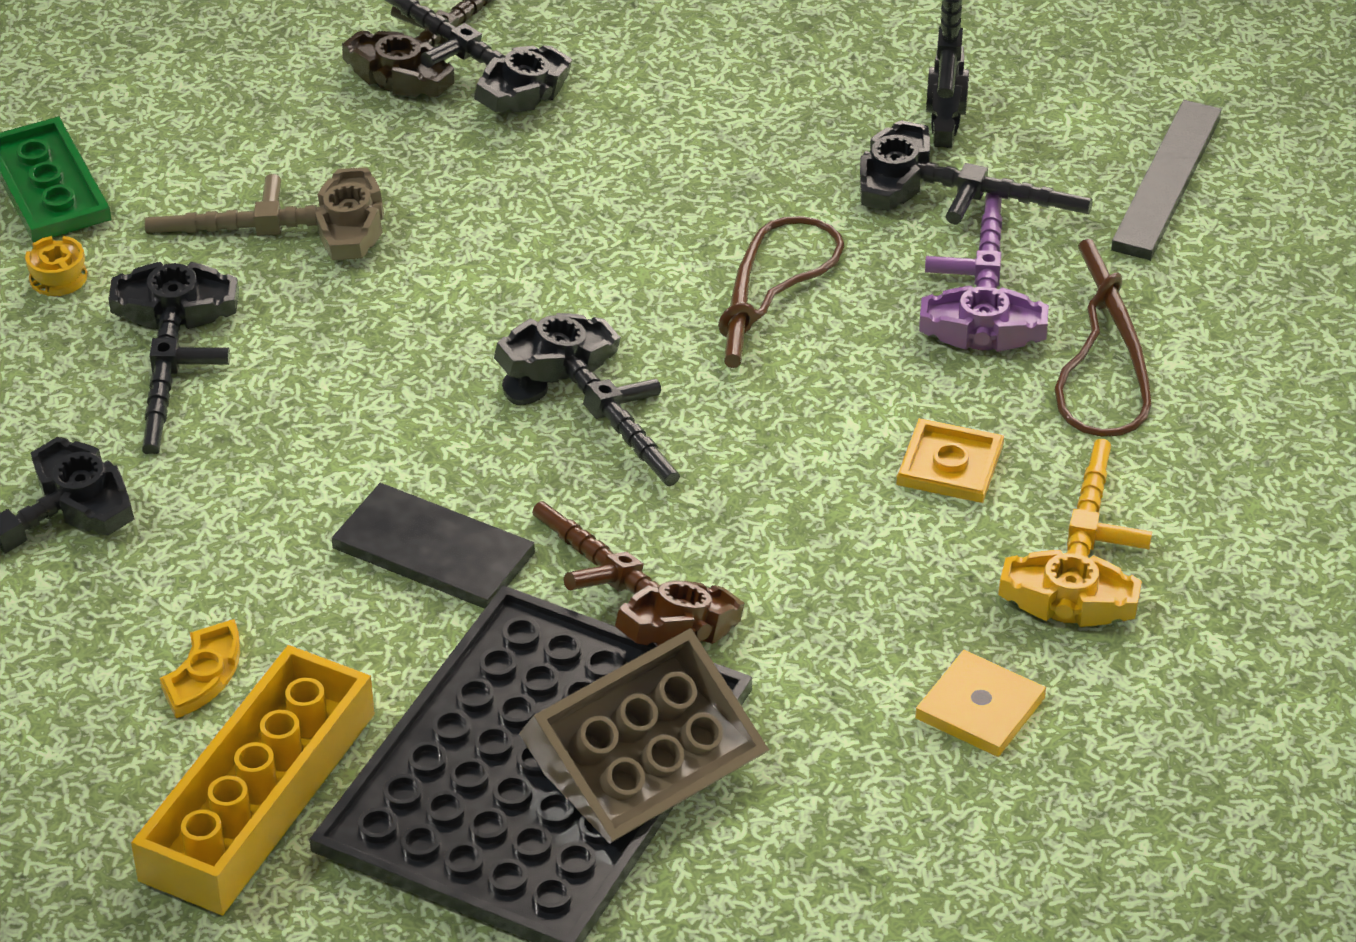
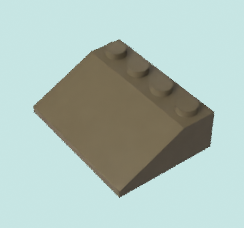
[519,628,769,844]

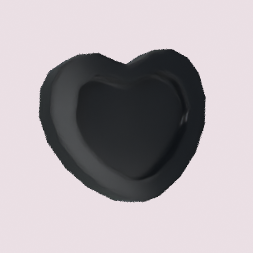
[502,374,548,405]

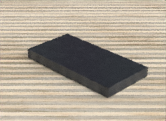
[332,482,535,609]

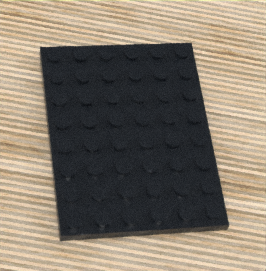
[309,585,752,942]

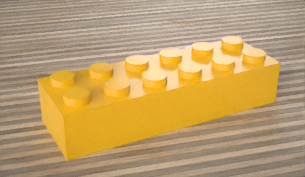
[131,645,375,916]

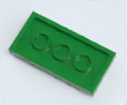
[0,116,112,243]

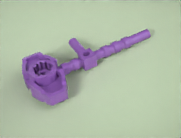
[919,193,1049,352]

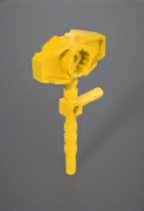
[998,439,1152,627]

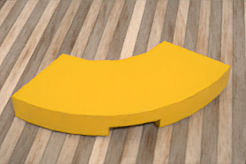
[160,619,240,718]

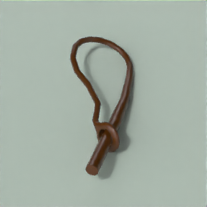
[718,216,845,368]
[1054,239,1152,437]

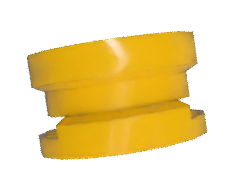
[25,236,88,296]

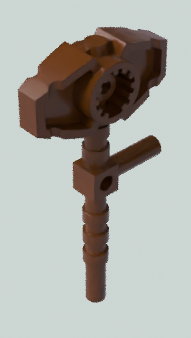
[532,501,745,646]

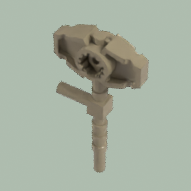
[145,167,384,260]

